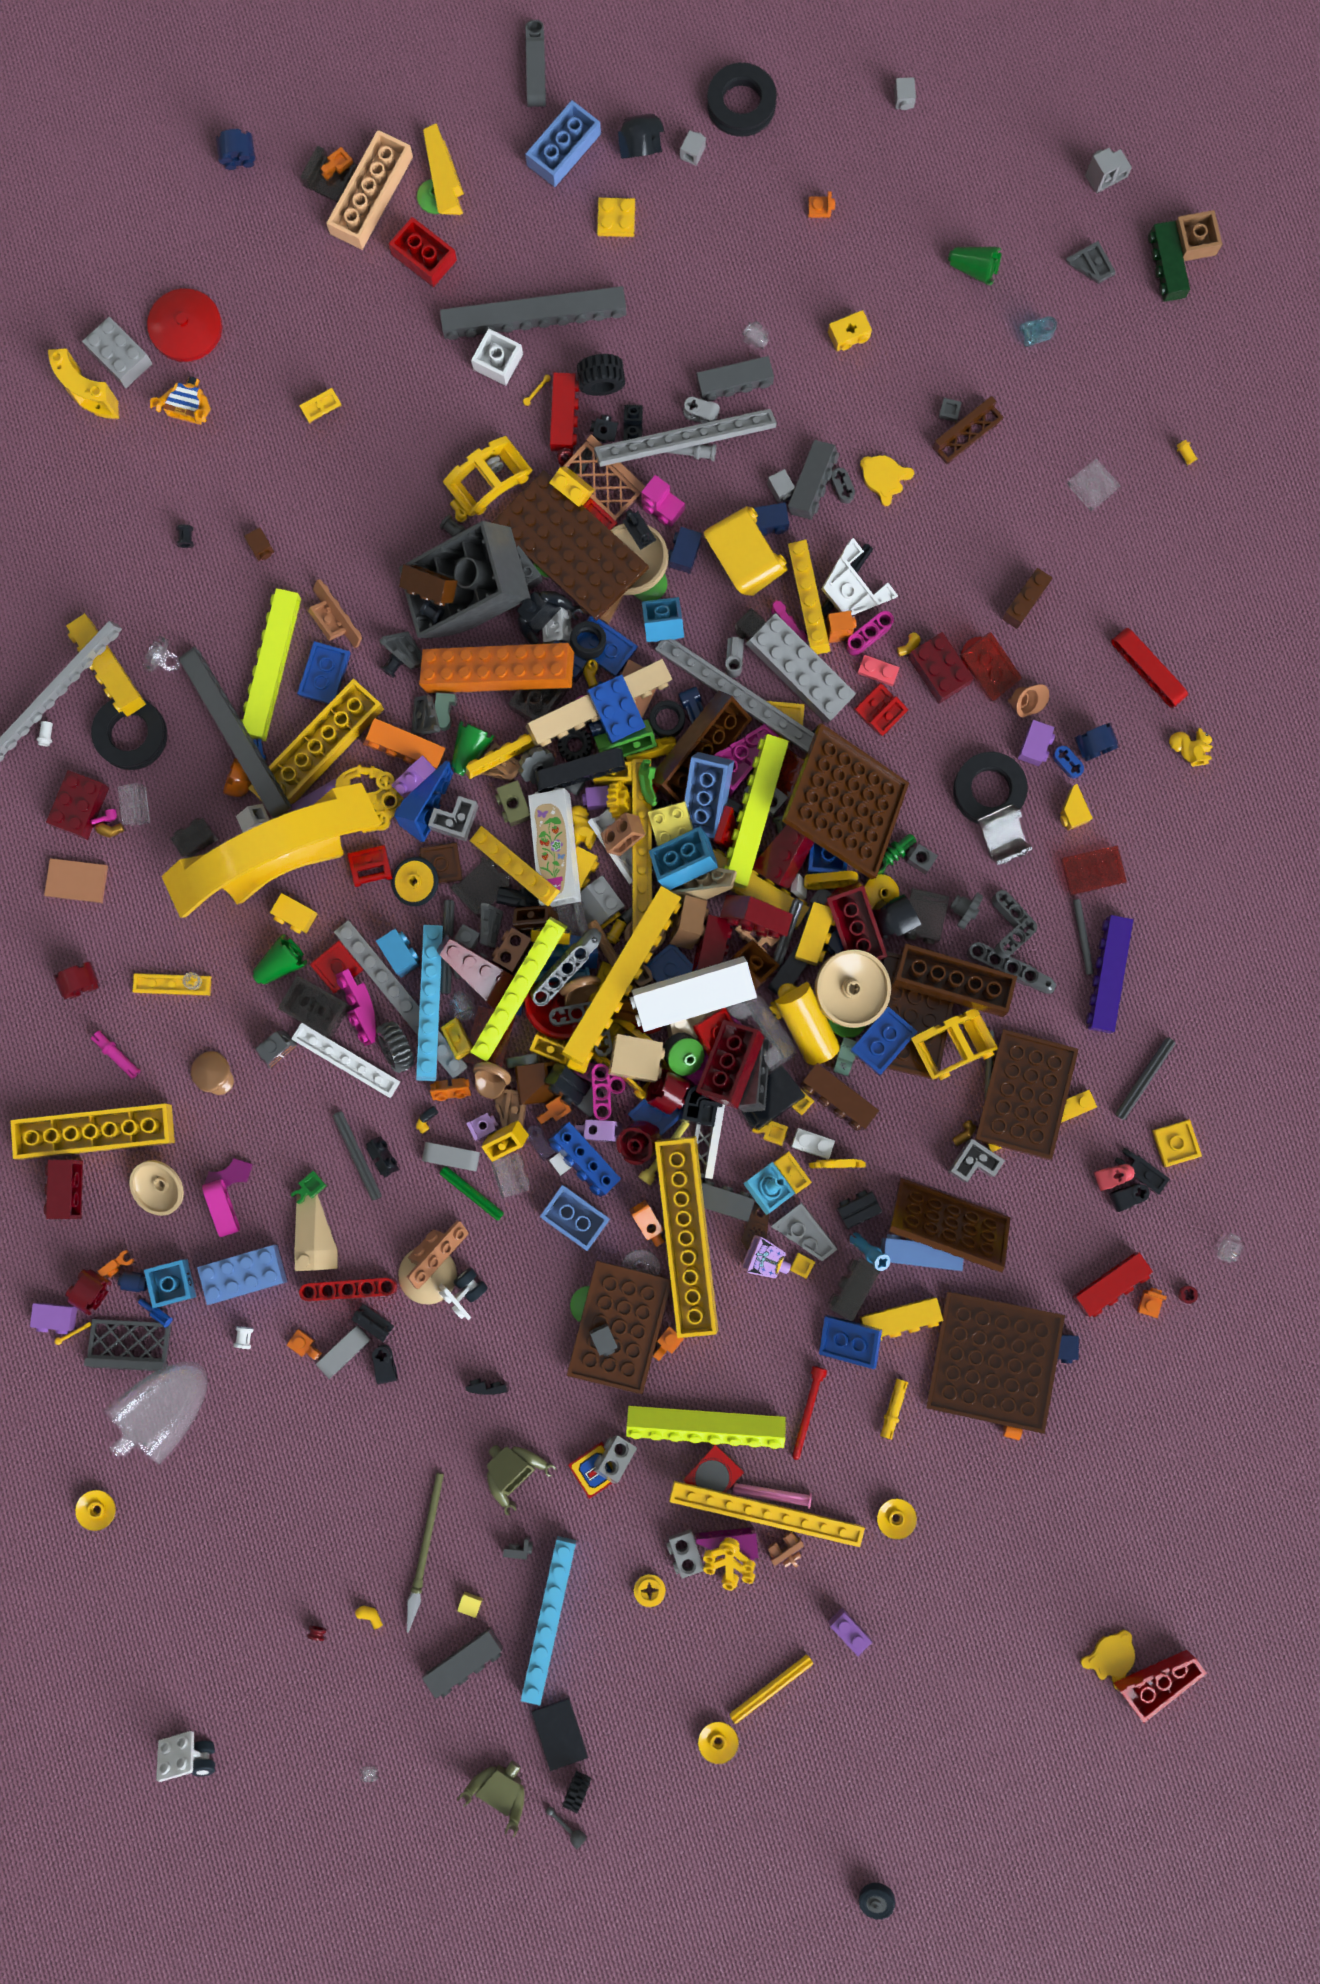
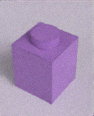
[582,785,609,810]

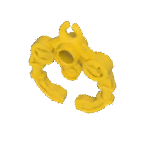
[335,764,404,833]

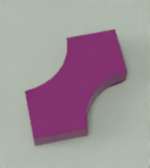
[205,1158,253,1188]

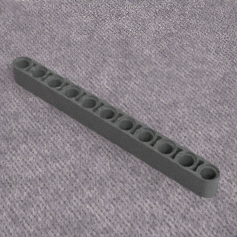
[179,647,292,818]

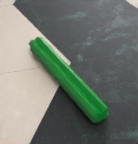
[439,1166,504,1220]

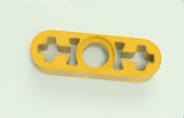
[804,871,858,890]

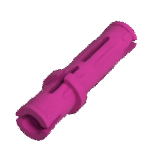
[91,1030,141,1079]

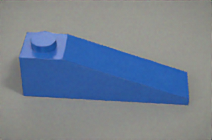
[394,761,454,843]

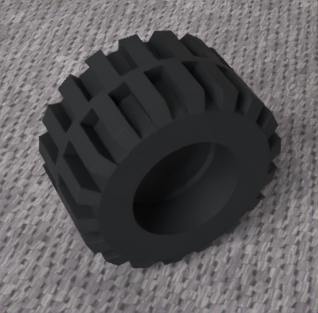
[577,354,625,396]

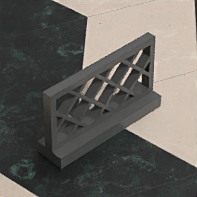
[84,1319,171,1372]

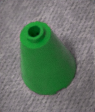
[948,246,1002,285]
[451,721,495,776]
[253,934,307,985]

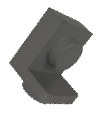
[503,1536,533,1559]

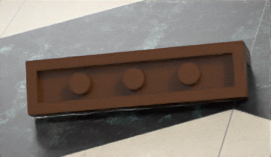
[933,396,1004,464]

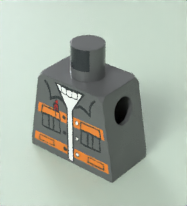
[255,1031,298,1069]

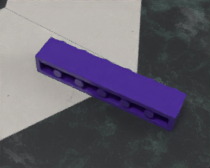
[1086,915,1134,1034]

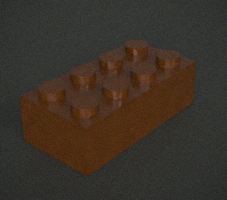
[800,1063,880,1131]

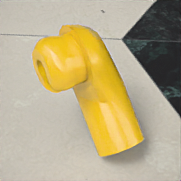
[450,499,468,522]
[897,632,921,657]
[583,659,598,688]
[355,1605,383,1630]

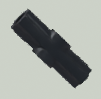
[496,886,554,909]

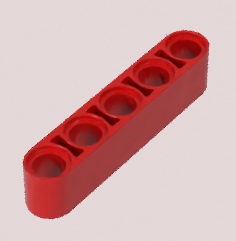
[1111,627,1188,708]
[299,1277,398,1301]

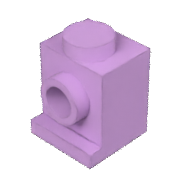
[466,1113,498,1141]

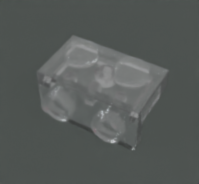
[555,899,588,936]
[491,1153,529,1199]

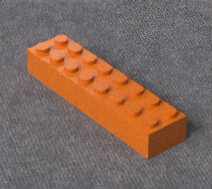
[419,643,574,693]

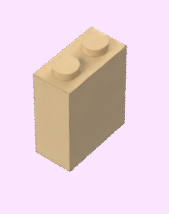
[608,1034,665,1083]

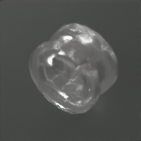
[183,972,202,990]
[360,1766,378,1782]

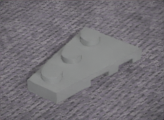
[771,1202,838,1261]

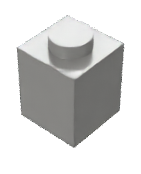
[894,77,916,110]
[680,130,706,166]
[767,469,795,503]

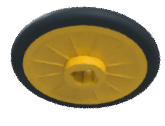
[392,857,439,906]

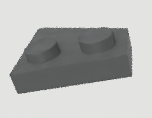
[1066,241,1116,284]
[379,631,422,669]
[411,695,440,736]
[480,902,503,948]

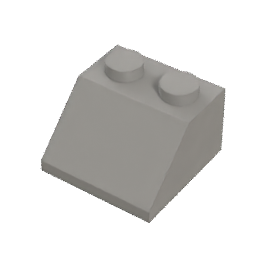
[574,875,625,926]

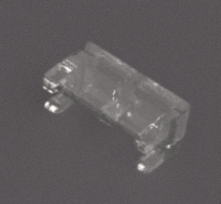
[118,783,150,826]

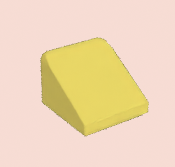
[457,1592,483,1618]

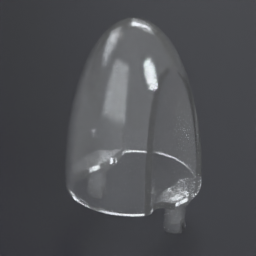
[104,1361,208,1464]

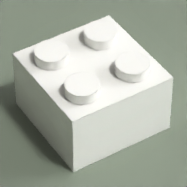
[471,329,523,386]

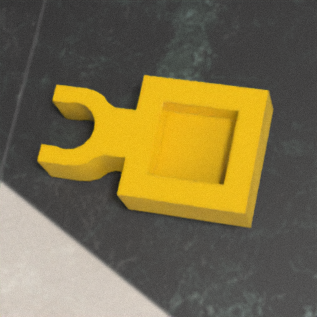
[752,1121,789,1146]

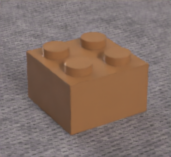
[1176,210,1222,261]
[669,895,709,950]

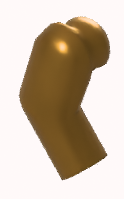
[95,821,125,838]
[952,1120,976,1146]

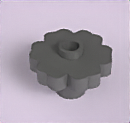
[518,747,555,784]
[950,892,984,929]

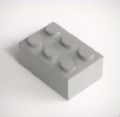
[82,317,153,388]

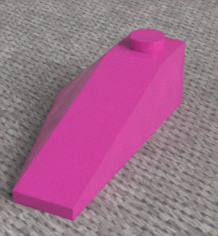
[714,724,779,798]

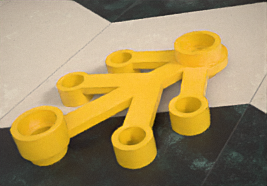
[703,1538,755,1590]

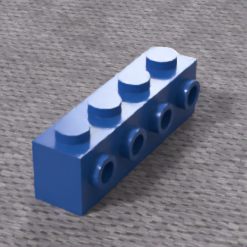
[548,1122,621,1197]

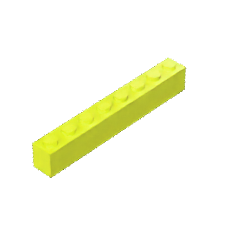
[241,588,301,741]
[723,734,789,889]
[470,917,568,1062]
[626,1406,786,1449]

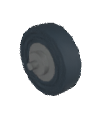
[859,1883,895,1920]

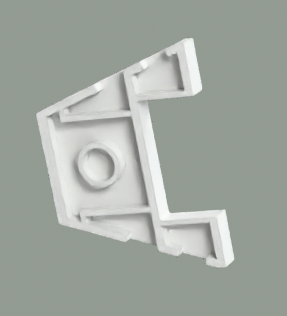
[821,538,898,615]

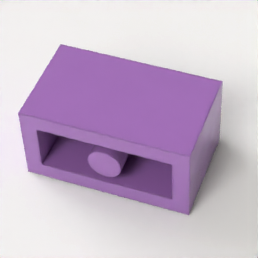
[1017,720,1055,767]
[391,755,436,799]
[30,1303,77,1334]
[828,1608,872,1656]

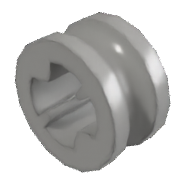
[486,456,504,474]

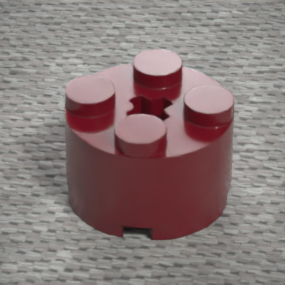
[53,962,99,1000]
[645,1069,690,1115]
[616,1120,661,1165]
[65,1269,112,1315]

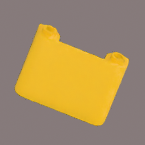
[704,506,788,596]

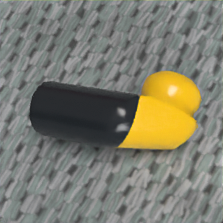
[416,1106,438,1134]

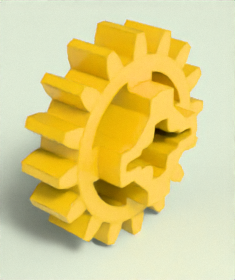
[606,781,632,821]

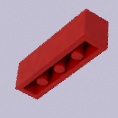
[550,373,580,452]
[1072,1252,1153,1317]

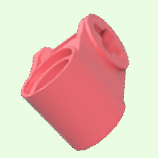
[1094,1164,1135,1191]

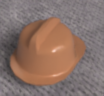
[1008,684,1050,717]

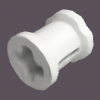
[233,1326,254,1349]

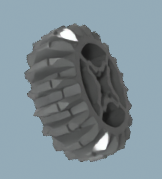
[376,1021,414,1073]

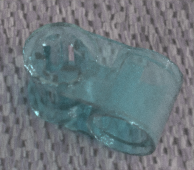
[1019,316,1057,346]

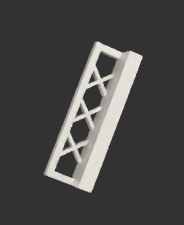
[588,808,653,885]
[694,1105,725,1179]

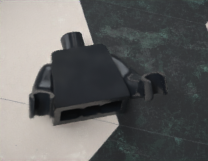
[517,591,583,644]

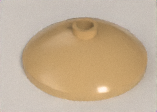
[129,1160,184,1216]
[398,1249,457,1304]

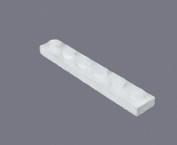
[292,1023,400,1098]

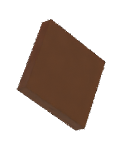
[419,842,463,884]

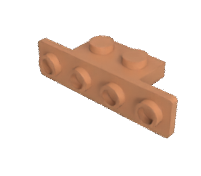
[308,579,362,648]
[407,1220,469,1289]

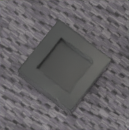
[939,398,962,422]

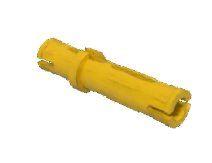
[880,1378,908,1440]

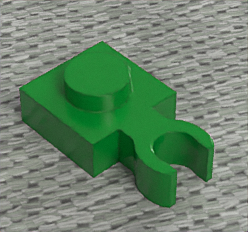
[291,1171,326,1204]

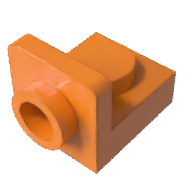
[808,191,835,218]
[1137,1287,1167,1318]

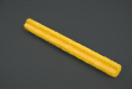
[730,1655,813,1723]

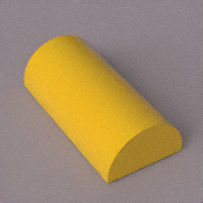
[774,981,840,1065]

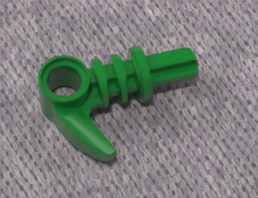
[878,834,917,875]

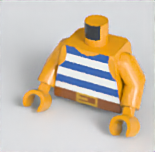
[150,376,211,425]

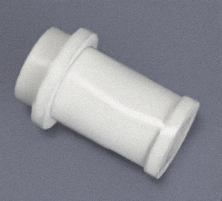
[36,721,53,747]

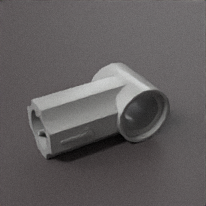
[725,637,744,678]

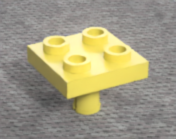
[648,801,693,846]

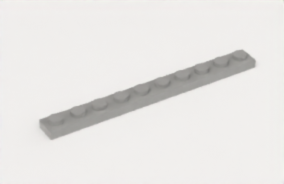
[594,409,777,467]
[0,621,122,762]
[655,639,814,753]
[334,920,469,1079]

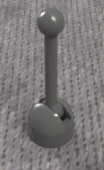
[546,1807,588,1849]

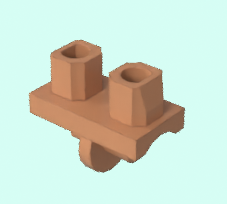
[767,1531,804,1568]

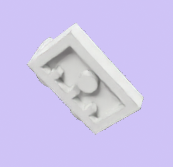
[542,608,572,644]

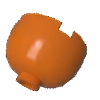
[223,758,252,797]

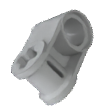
[683,397,720,424]

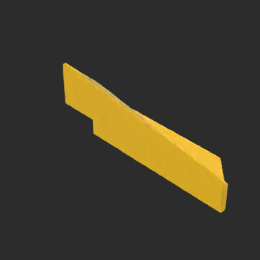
[423,123,464,215]

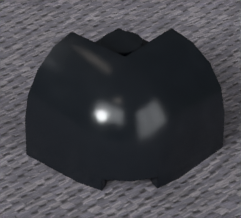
[618,113,665,159]
[872,894,921,939]
[678,1085,723,1127]

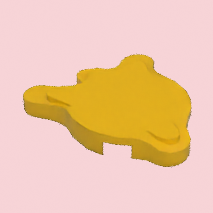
[860,456,914,506]
[809,1159,866,1168]
[1080,1630,1135,1690]

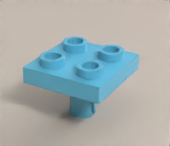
[743,1162,795,1215]

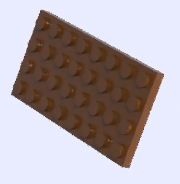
[491,470,649,621]

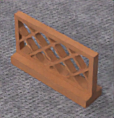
[563,434,645,521]

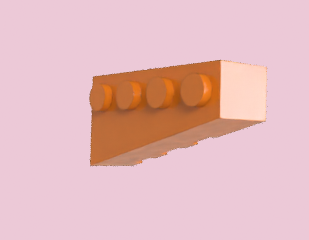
[363,718,445,769]

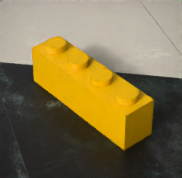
[859,1297,943,1341]

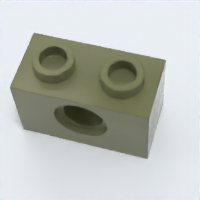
[495,780,531,827]

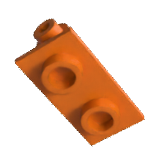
[430,1078,471,1101]

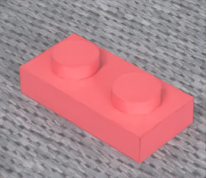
[857,655,900,687]

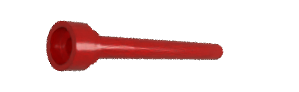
[792,1366,828,1460]

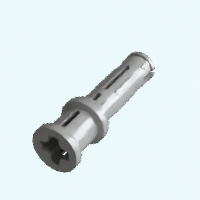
[664,444,716,461]

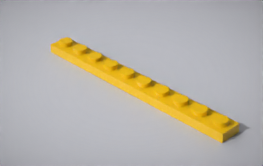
[632,759,652,934]
[669,1481,865,1547]

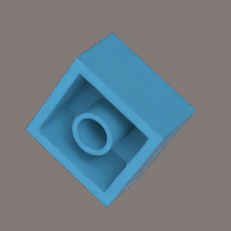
[642,597,684,642]
[376,929,420,978]
[144,1259,197,1308]

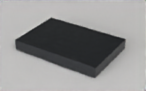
[754,1066,805,1130]
[532,1697,588,1771]

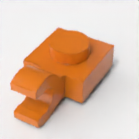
[320,147,354,180]
[536,1095,572,1124]
[98,1250,135,1278]
[653,1326,684,1361]
[287,1329,322,1360]

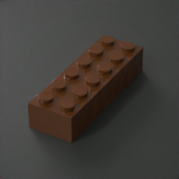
[652,691,752,803]
[892,944,1017,1017]

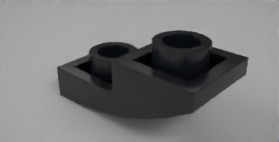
[623,405,643,441]
[465,1378,509,1395]

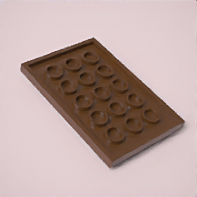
[861,951,953,1081]
[975,1029,1079,1161]
[889,1178,1011,1273]
[566,1260,671,1395]

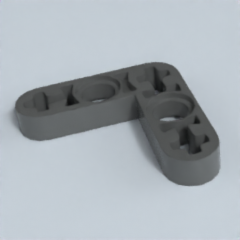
[991,890,1037,958]
[549,1001,612,1057]

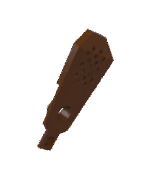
[741,1203,769,1250]

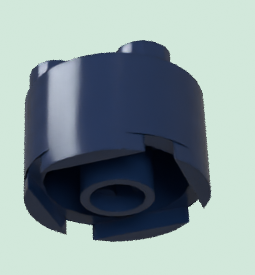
[216,129,256,170]
[1074,723,1119,762]

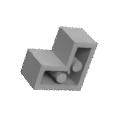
[1085,148,1132,193]
[428,796,479,842]
[948,1139,1005,1182]

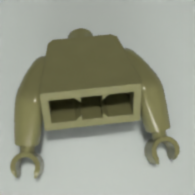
[487,1445,556,1515]
[456,1760,524,1838]

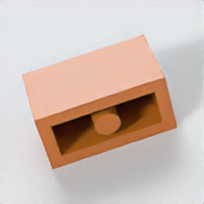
[825,611,856,643]

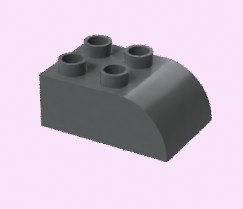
[399,521,531,638]

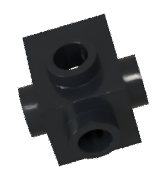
[590,414,618,443]

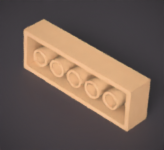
[326,130,413,250]

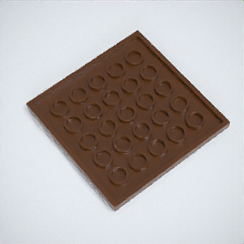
[782,723,909,879]
[926,1291,1065,1434]

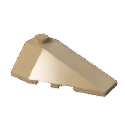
[670,868,737,903]
[294,1194,338,1271]

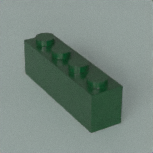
[1148,221,1190,302]

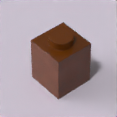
[244,527,274,561]

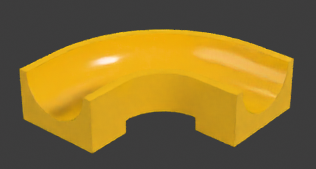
[161,783,381,918]

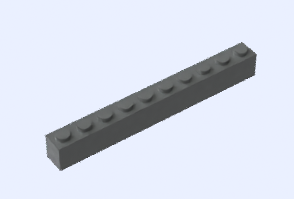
[440,286,626,340]

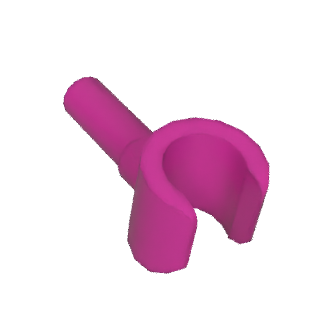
[90,809,117,824]

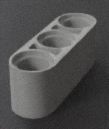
[422,1142,480,1171]
[316,1325,371,1379]

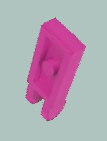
[771,601,808,644]

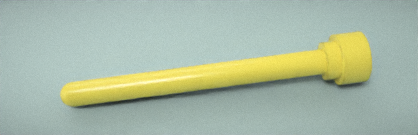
[638,1122,690,1186]

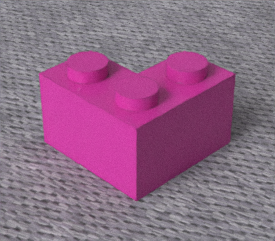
[641,475,685,527]

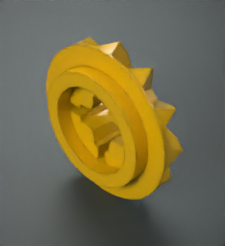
[634,1574,665,1607]

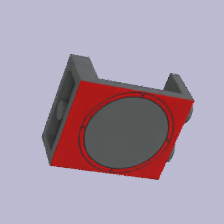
[683,1444,744,1493]

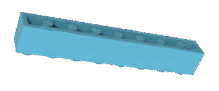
[416,925,443,1081]
[521,1536,577,1705]

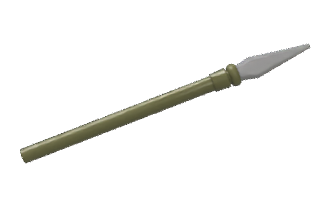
[407,1472,444,1633]

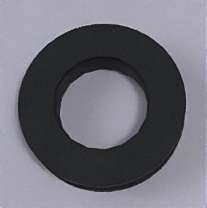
[707,63,777,137]
[91,699,168,770]
[953,752,1028,826]

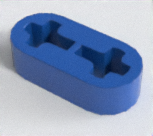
[1053,746,1084,779]

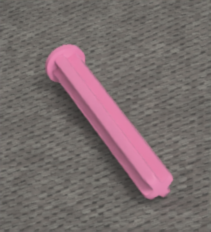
[733,1483,812,1509]

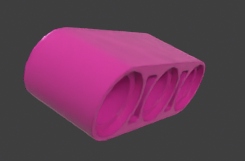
[846,611,894,656]
[574,1062,626,1095]
[592,1064,611,1121]
[202,1179,240,1237]

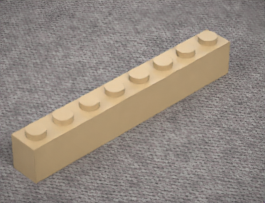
[526,659,672,747]

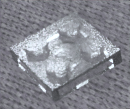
[1067,458,1121,511]

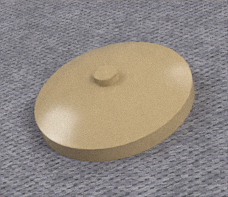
[610,524,669,595]
[815,950,891,1028]

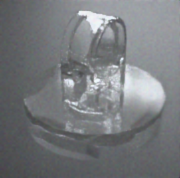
[143,635,180,672]

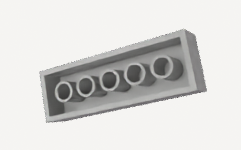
[746,613,856,723]

